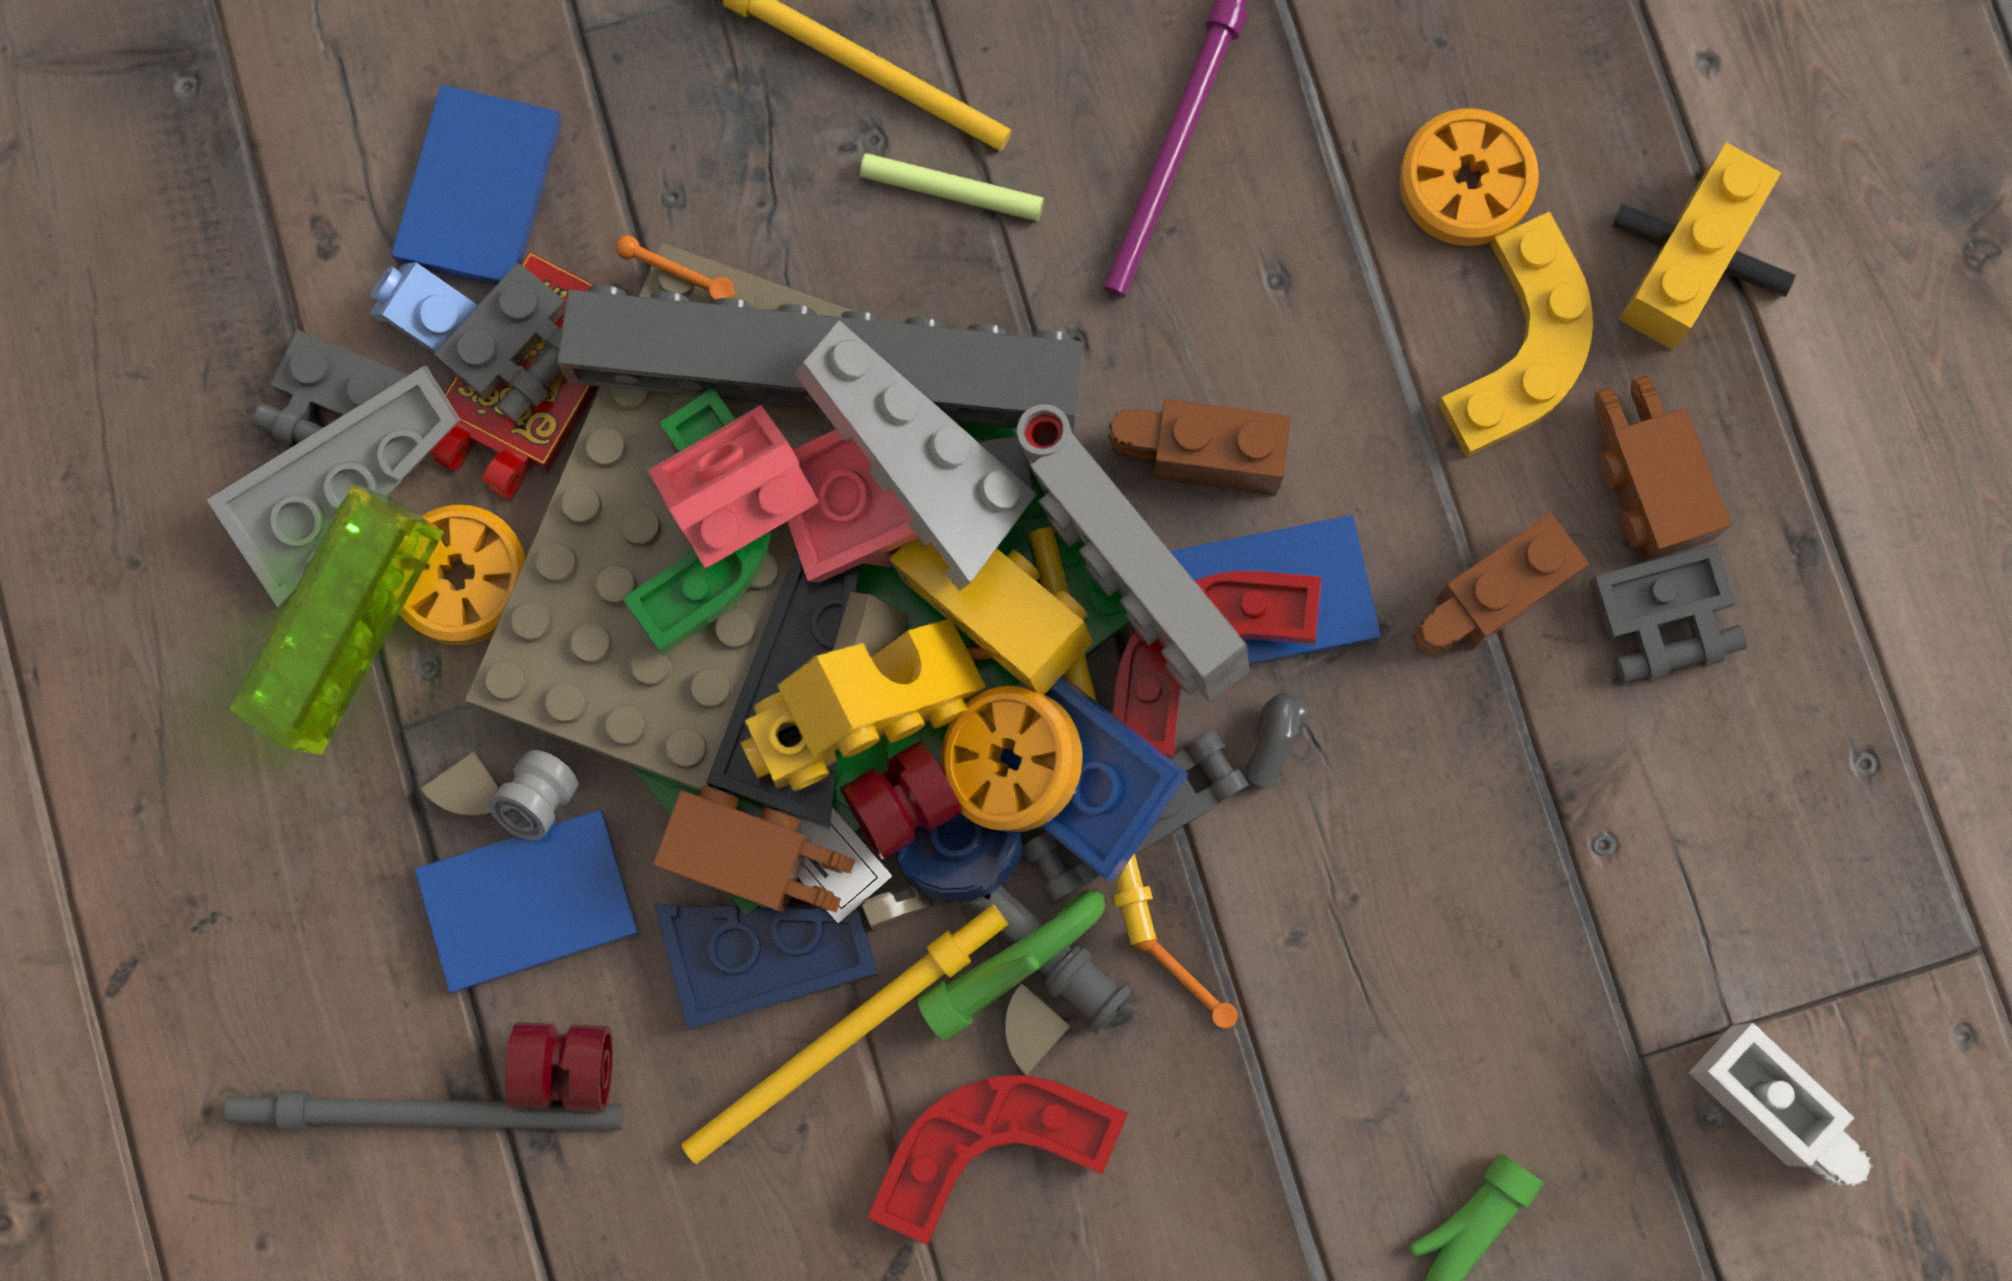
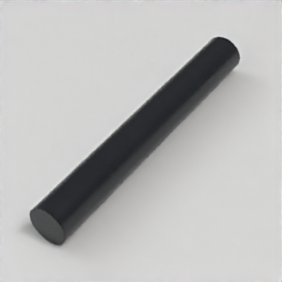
[1612,204,1796,297]

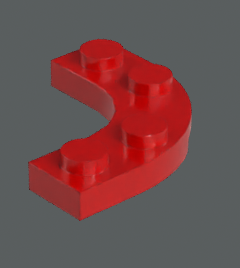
[1112,571,1321,759]
[867,1075,1128,1245]

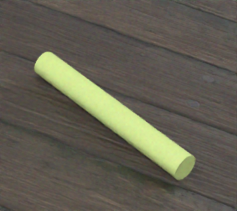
[860,153,1044,222]

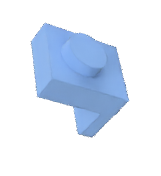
[369,263,478,354]

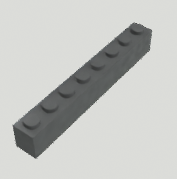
[557,285,1083,434]

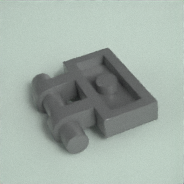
[434,262,566,422]
[253,330,409,448]
[1590,543,1747,682]

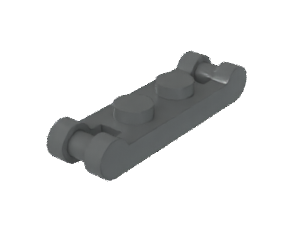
[1022,730,1250,904]

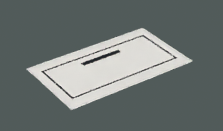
[780,808,892,923]

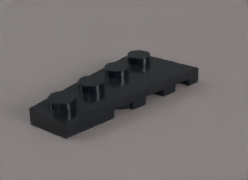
[707,549,860,829]

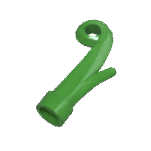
[917,890,1106,1041]
[1409,1152,1544,1281]

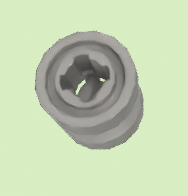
[489,750,578,841]

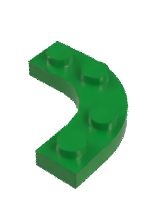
[623,387,772,656]

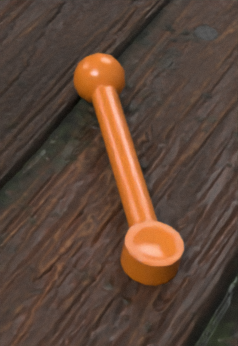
[615,235,735,302]
[1134,932,1238,1029]

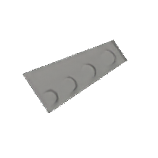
[794,320,1036,591]
[207,366,461,608]

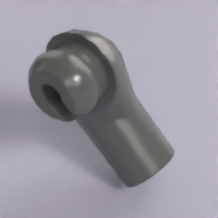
[1245,693,1308,788]

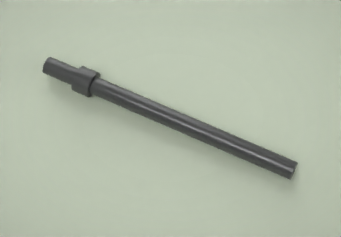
[225,1091,623,1131]

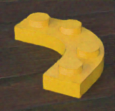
[1438,211,1593,458]

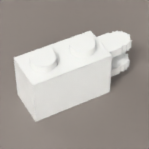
[1689,1023,1872,1187]

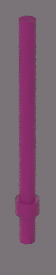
[1103,0,1248,298]

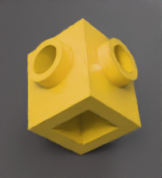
[741,692,837,791]

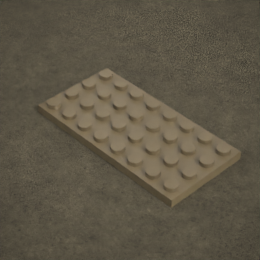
[465,243,881,792]

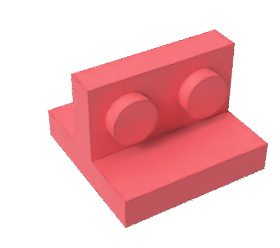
[648,405,819,568]
[787,429,918,583]

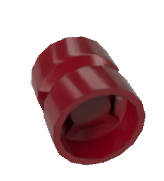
[840,741,962,860]
[505,1022,613,1113]

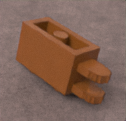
[1593,375,1732,562]
[1108,399,1291,495]
[1412,512,1590,658]
[653,785,855,913]

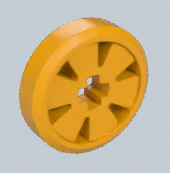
[1399,108,1539,246]
[387,505,527,646]
[940,686,1082,832]

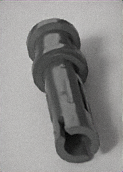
[959,886,1135,1035]

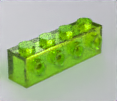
[229,484,445,755]

